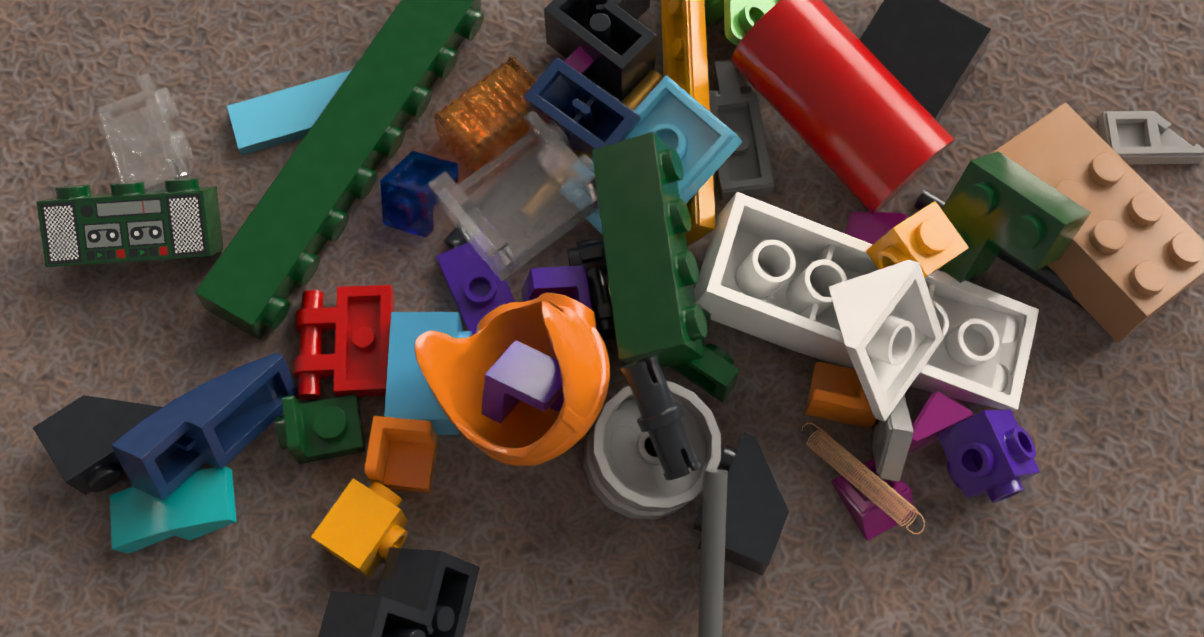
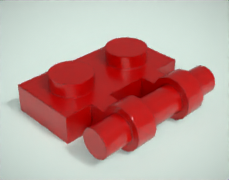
[293,285,395,400]

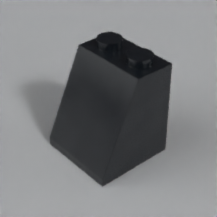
[860,0,991,122]

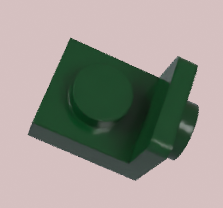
[669,308,740,403]
[275,394,366,464]

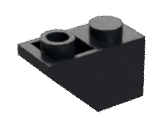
[33,395,162,495]
[693,432,789,575]

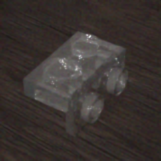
[97,73,194,191]

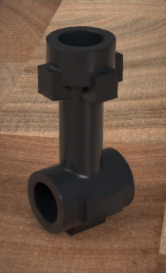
[567,238,616,341]

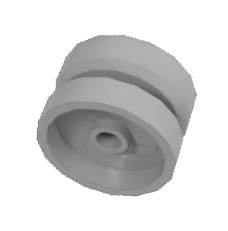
[583,381,721,520]

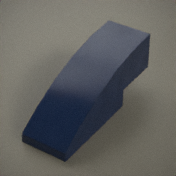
[111,353,299,501]

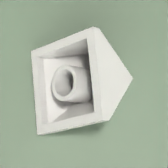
[829,260,944,422]

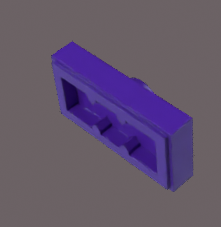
[436,236,515,335]

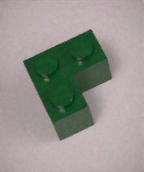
[940,151,1091,283]

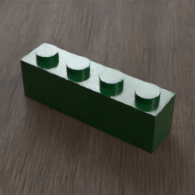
[592,132,707,368]

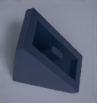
[523,57,641,156]

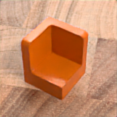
[805,362,877,429]
[364,416,439,493]

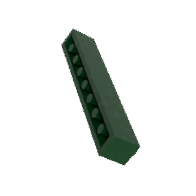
[195,0,484,340]

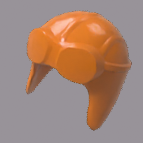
[414,293,610,466]

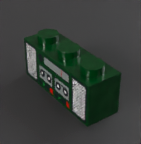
[36,178,223,267]

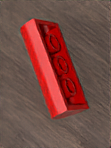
[731,0,955,214]

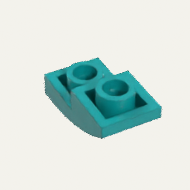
[109,466,237,554]

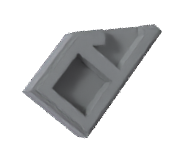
[1098,111,1204,164]
[872,394,914,482]

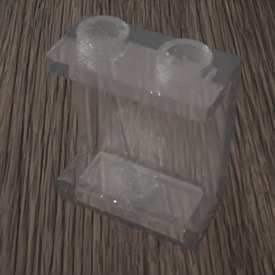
[428,111,599,281]

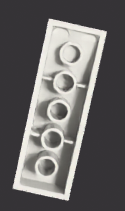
[694,192,1039,412]

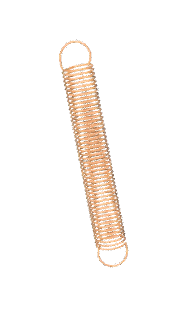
[801,423,925,534]

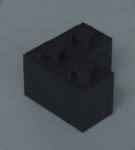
[544,0,657,101]
[318,547,480,637]

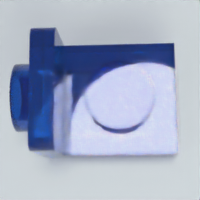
[380,151,459,237]

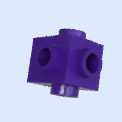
[937,409,1040,503]

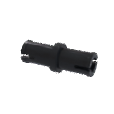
[621,354,701,480]

